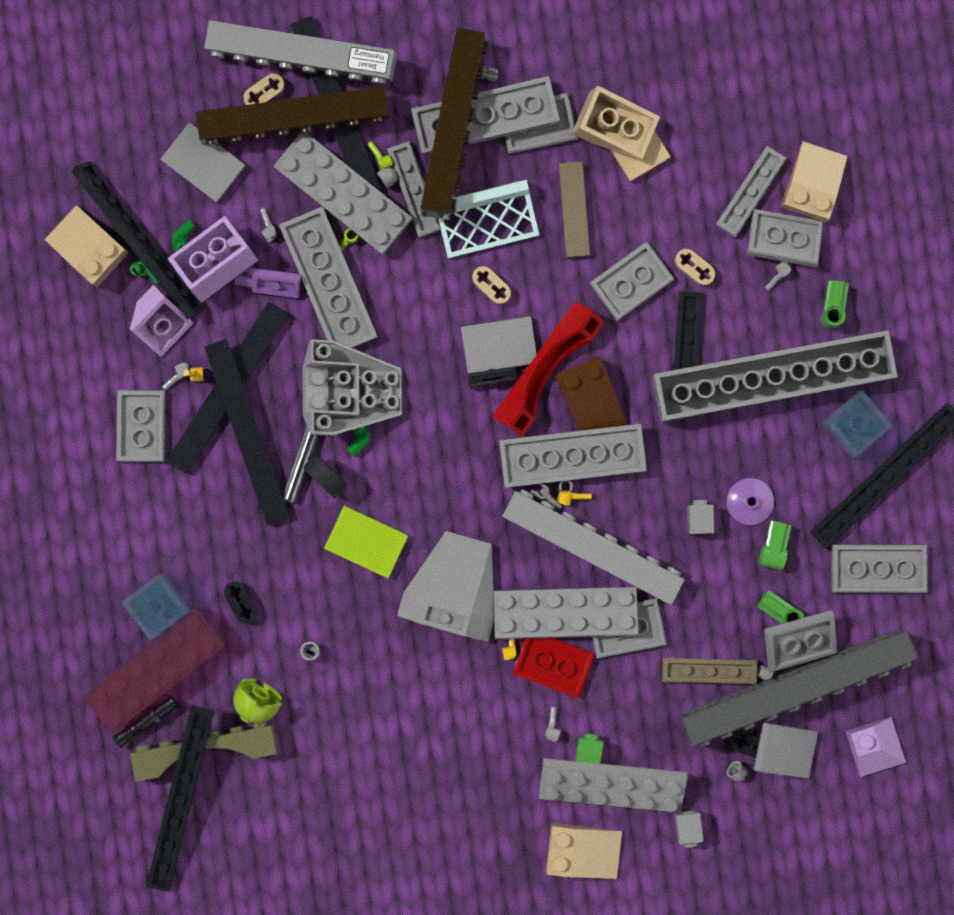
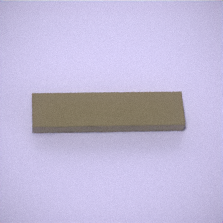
[559,162,590,258]
[662,658,758,684]

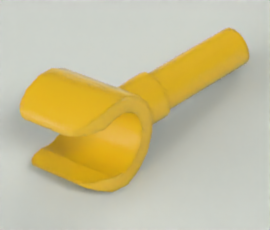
[183,367,204,382]
[557,490,592,506]
[502,639,516,660]

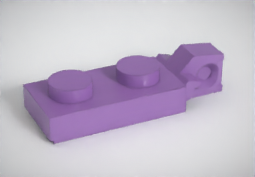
[235,268,301,298]

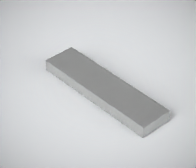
[387,141,441,238]
[716,146,787,238]

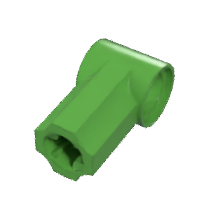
[820,280,849,330]
[759,521,791,571]
[757,590,805,624]

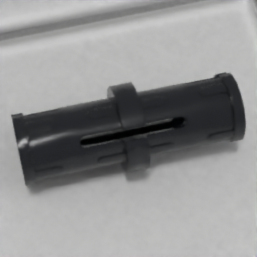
[468,367,517,389]

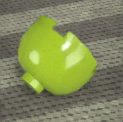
[233,678,282,724]

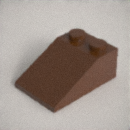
[554,356,626,431]

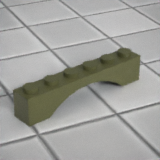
[130,722,279,782]

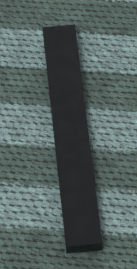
[290,16,382,191]
[71,161,205,320]
[166,302,289,474]
[204,339,290,526]
[809,403,954,549]
[146,705,215,892]

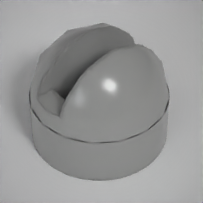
[377,167,397,188]
[300,642,319,662]
[727,761,748,782]

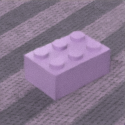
[168,216,258,303]

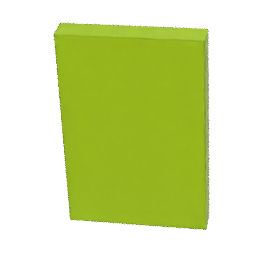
[324,506,409,578]

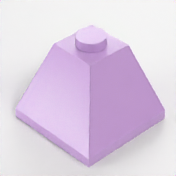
[130,285,193,357]
[846,717,906,777]

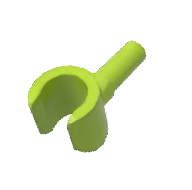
[368,141,393,170]
[339,228,358,252]

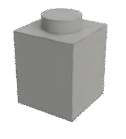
[687,500,714,534]
[674,810,703,848]

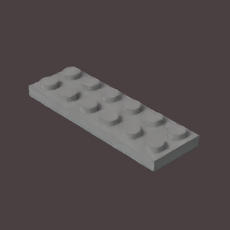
[411,76,560,156]
[273,134,413,255]
[279,207,378,348]
[499,424,646,487]
[494,587,638,640]
[539,758,687,813]

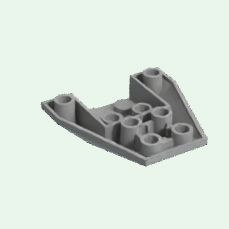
[303,339,402,436]
[397,531,495,642]

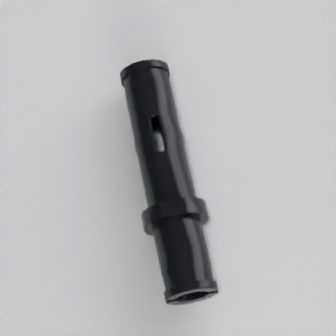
[112,695,179,748]

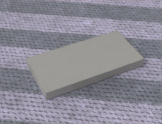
[831,545,928,593]

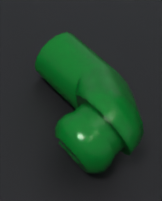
[173,220,197,252]
[130,260,159,286]
[347,426,370,457]

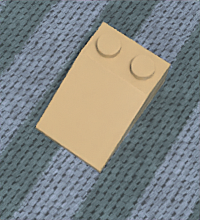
[572,86,660,160]
[780,142,847,223]
[45,205,129,287]
[546,822,622,879]

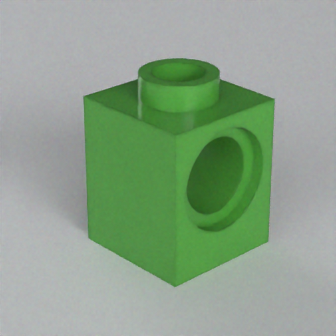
[575,733,603,764]

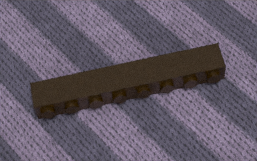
[420,27,489,220]
[196,86,389,147]

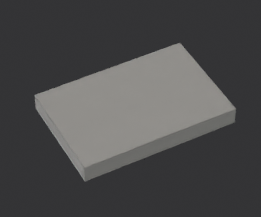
[505,93,578,154]
[161,122,246,203]
[746,209,824,267]
[589,241,674,321]
[461,316,537,374]
[116,390,166,462]
[592,598,667,658]
[764,610,838,672]
[754,723,818,778]

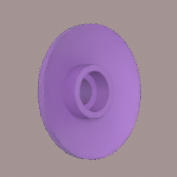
[727,478,774,525]

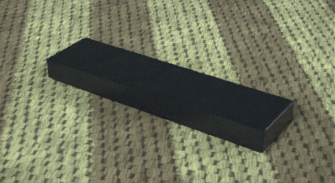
[673,291,703,370]

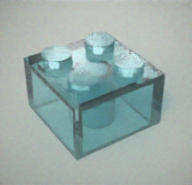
[821,390,893,458]
[121,573,192,641]

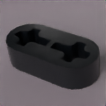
[224,581,258,624]
[729,730,761,758]

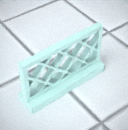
[438,180,539,258]

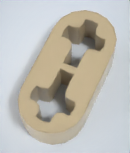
[244,74,285,105]
[675,249,715,286]
[472,266,511,305]

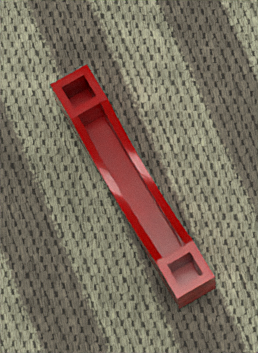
[493,301,605,437]

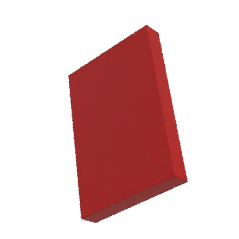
[512,638,595,699]

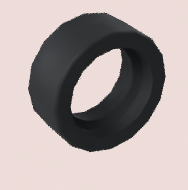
[303,454,347,498]

